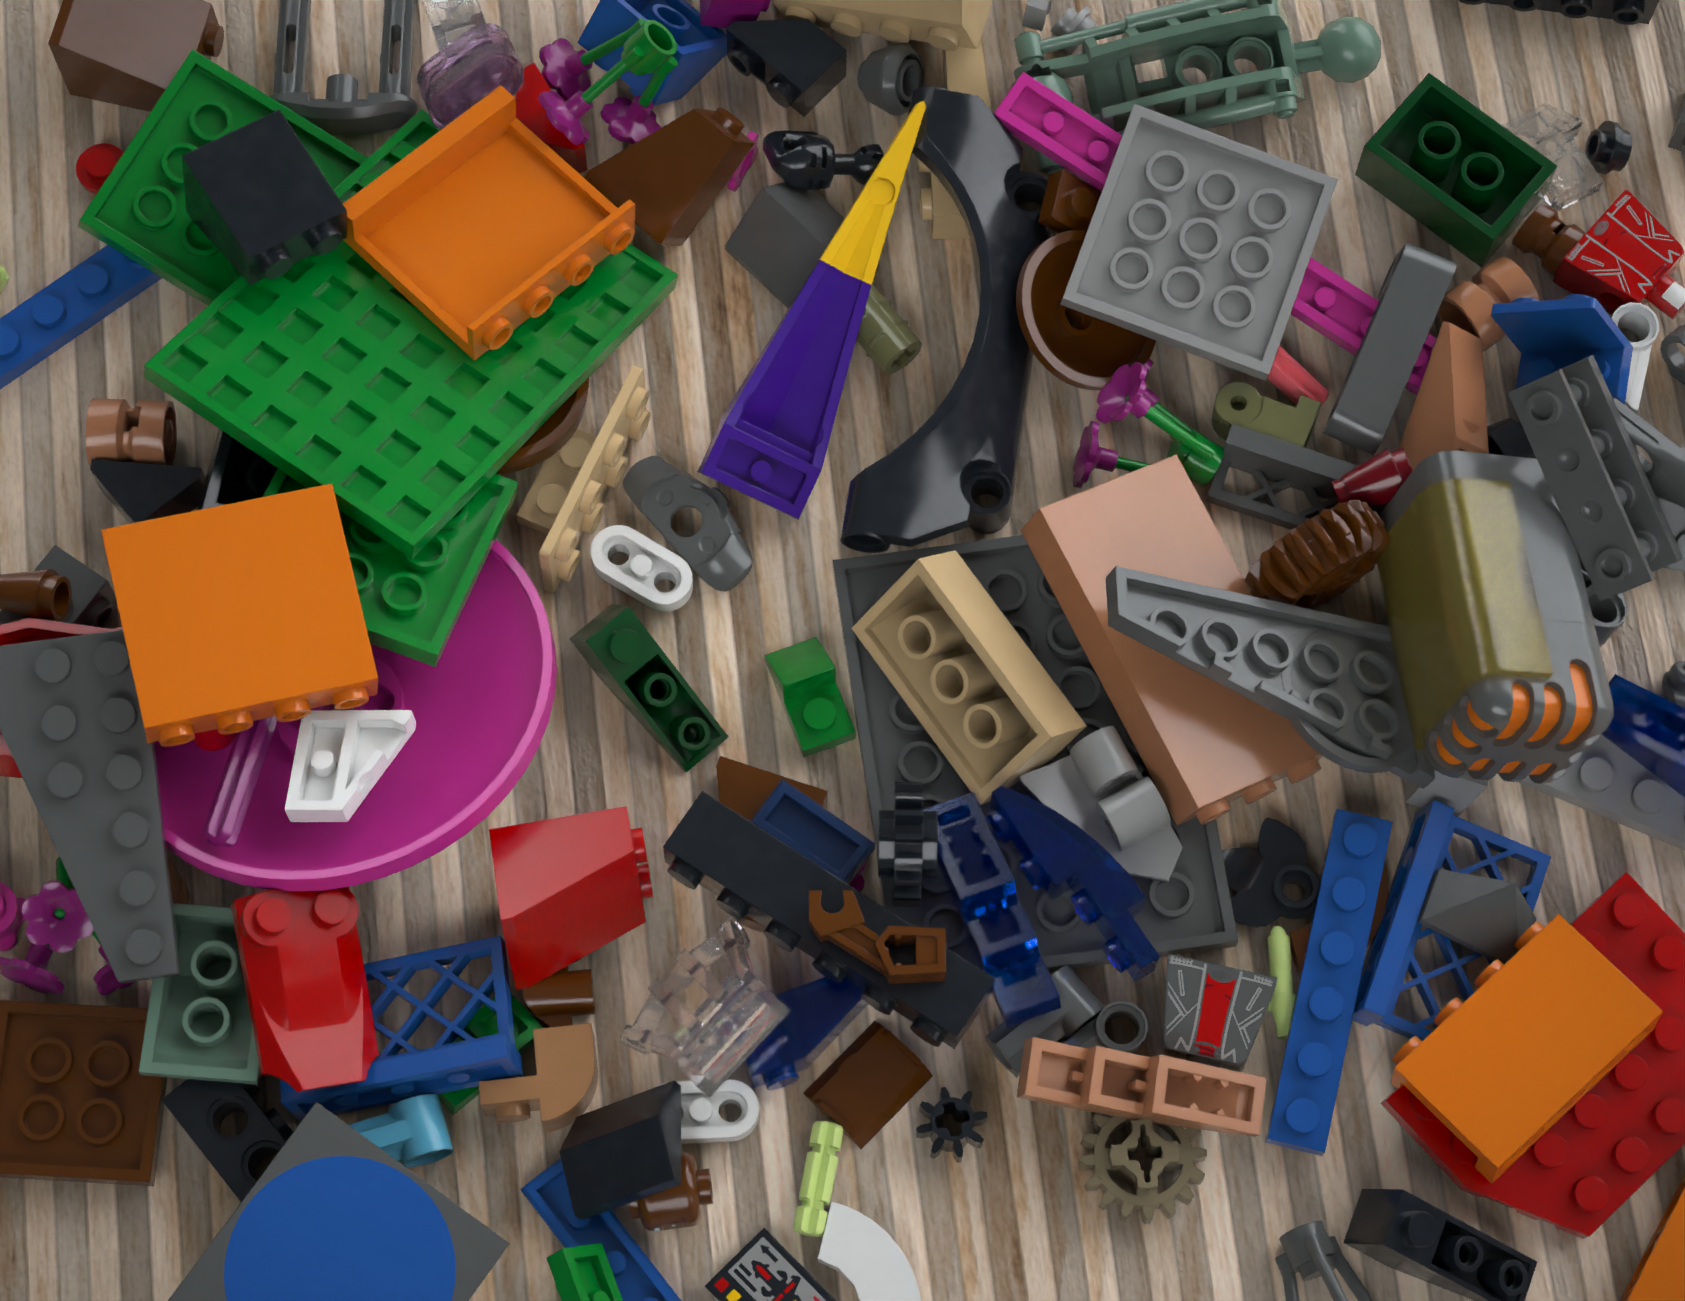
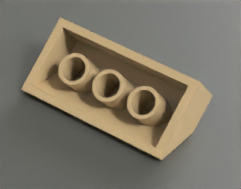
[771,0,993,51]
[851,550,1087,805]

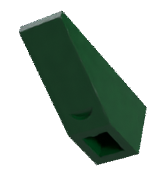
[569,604,729,772]

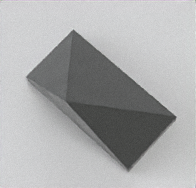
[1417,869,1536,964]

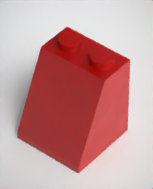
[489,806,654,990]

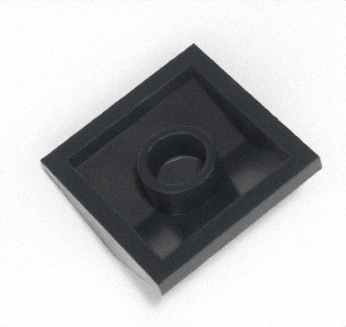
[559,1080,681,1220]

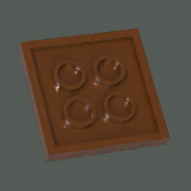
[0,1000,167,1186]

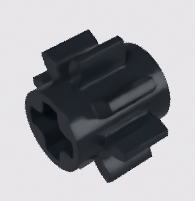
[915,1087,988,1163]

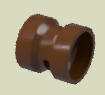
[1512,202,1586,276]

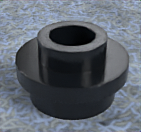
[1585,121,1632,174]

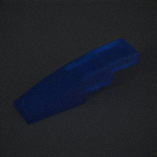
[923,792,1061,1027]

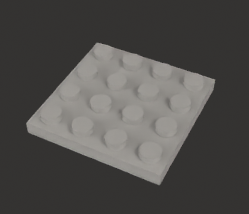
[1060,104,1338,381]

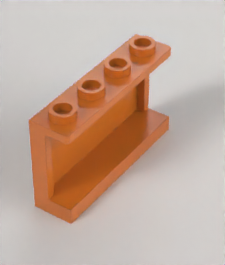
[1390,914,1663,1184]

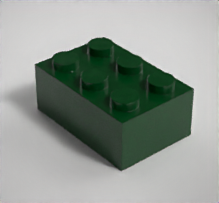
[1355,73,1558,268]

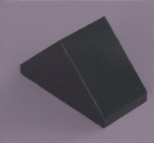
[90,459,206,524]

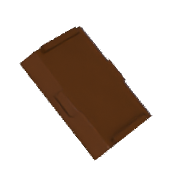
[803,1020,933,1149]

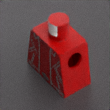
[1553,189,1685,320]

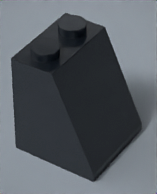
[182,110,347,285]

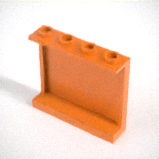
[343,85,635,361]
[101,484,378,747]

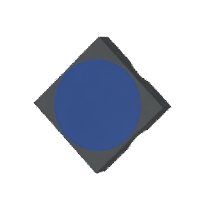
[168,1102,510,1301]

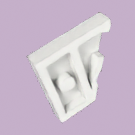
[285,710,417,822]

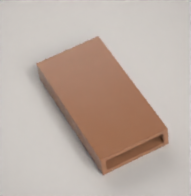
[1021,454,1323,826]

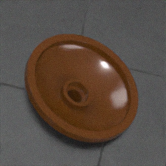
[1016,230,1156,390]

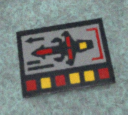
[705,1228,836,1301]

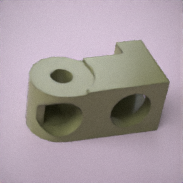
[1211,381,1321,448]

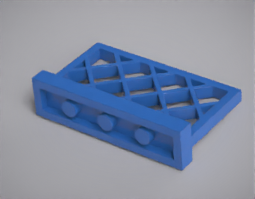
[1352,800,1551,1041]
[280,935,523,1122]

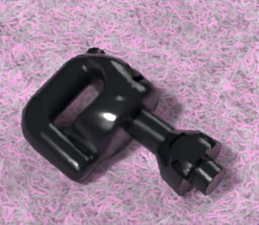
[763,130,884,190]

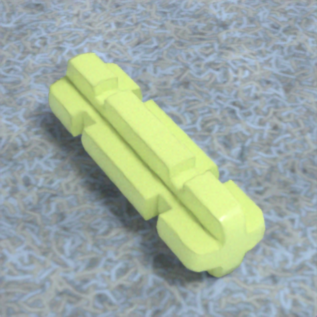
[793,1121,843,1237]

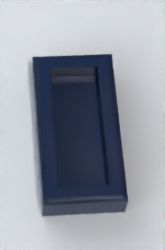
[750,779,876,885]

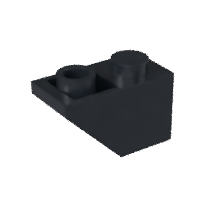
[726,19,847,117]

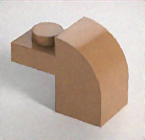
[479,1023,598,1133]

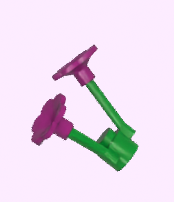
[538,18,678,145]
[1073,359,1224,489]

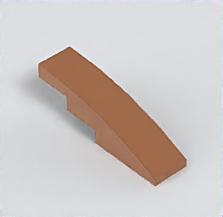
[1017,1037,1267,1137]

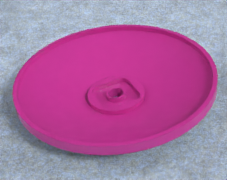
[154,540,557,892]

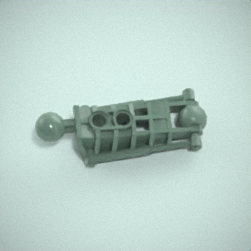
[1011,0,1381,175]

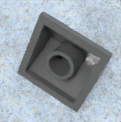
[725,182,845,309]

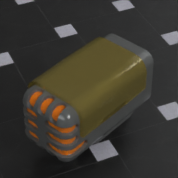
[1377,451,1627,784]

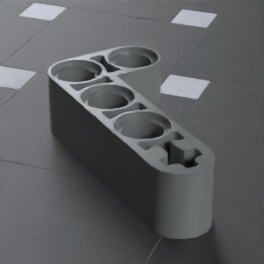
[1323,242,1457,455]

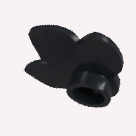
[1222,818,1320,928]

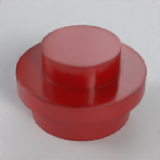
[76,143,124,194]

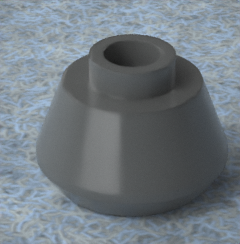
[857,43,924,116]

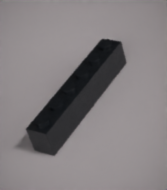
[663,791,995,1049]

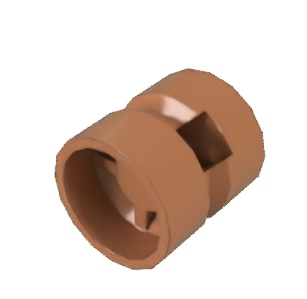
[1437,256,1540,352]
[85,398,177,466]

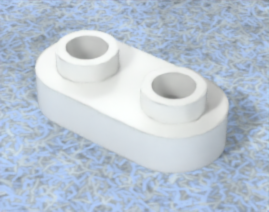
[590,525,693,612]
[656,1079,759,1144]

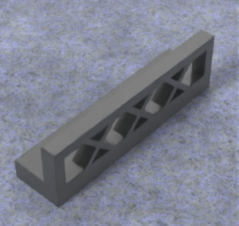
[1206,424,1387,562]

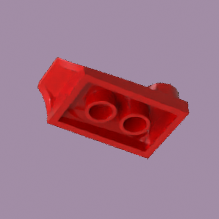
[231,887,379,1092]

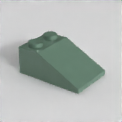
[139,903,261,1085]

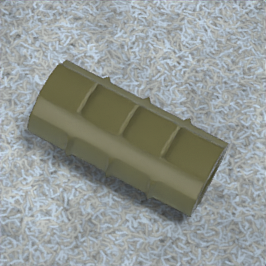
[856,281,922,375]

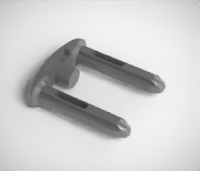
[269,0,418,136]

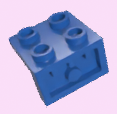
[1491,294,1633,405]

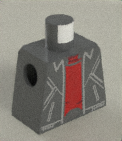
[1164,954,1277,1069]

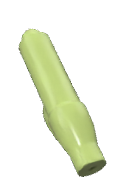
[1267,926,1296,1039]

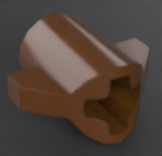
[522,966,595,1028]

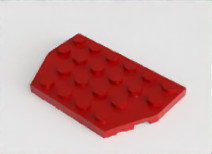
[1381,872,1685,1239]

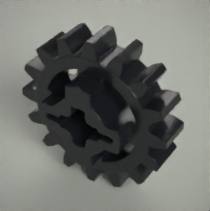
[878,781,938,907]

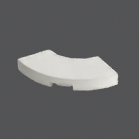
[818,1201,921,1301]

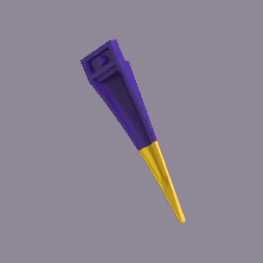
[697,101,926,519]

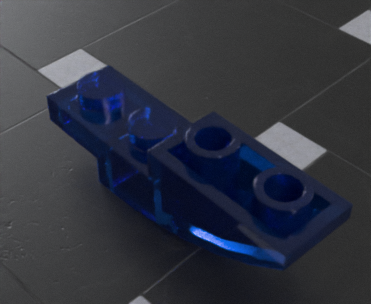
[987,786,1160,983]

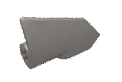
[1020,726,1183,882]

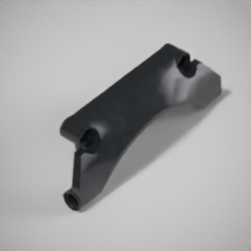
[840,86,1051,553]

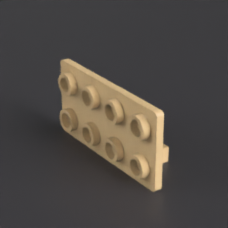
[517,365,651,594]

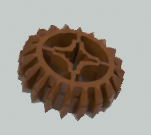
[1245,500,1391,610]

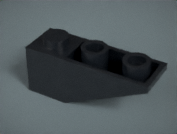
[1343,1189,1537,1301]

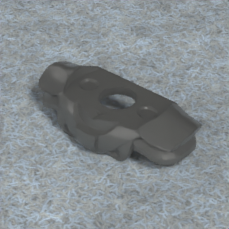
[623,456,753,592]

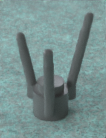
[1275,1220,1373,1301]

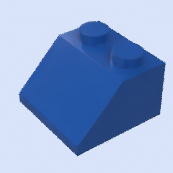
[577,0,727,106]

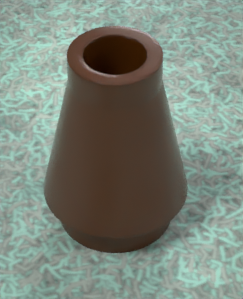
[0,569,72,621]

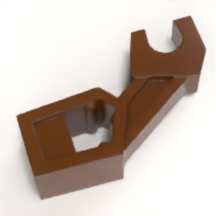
[809,890,946,984]

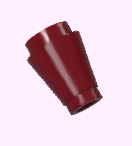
[1331,448,1413,507]

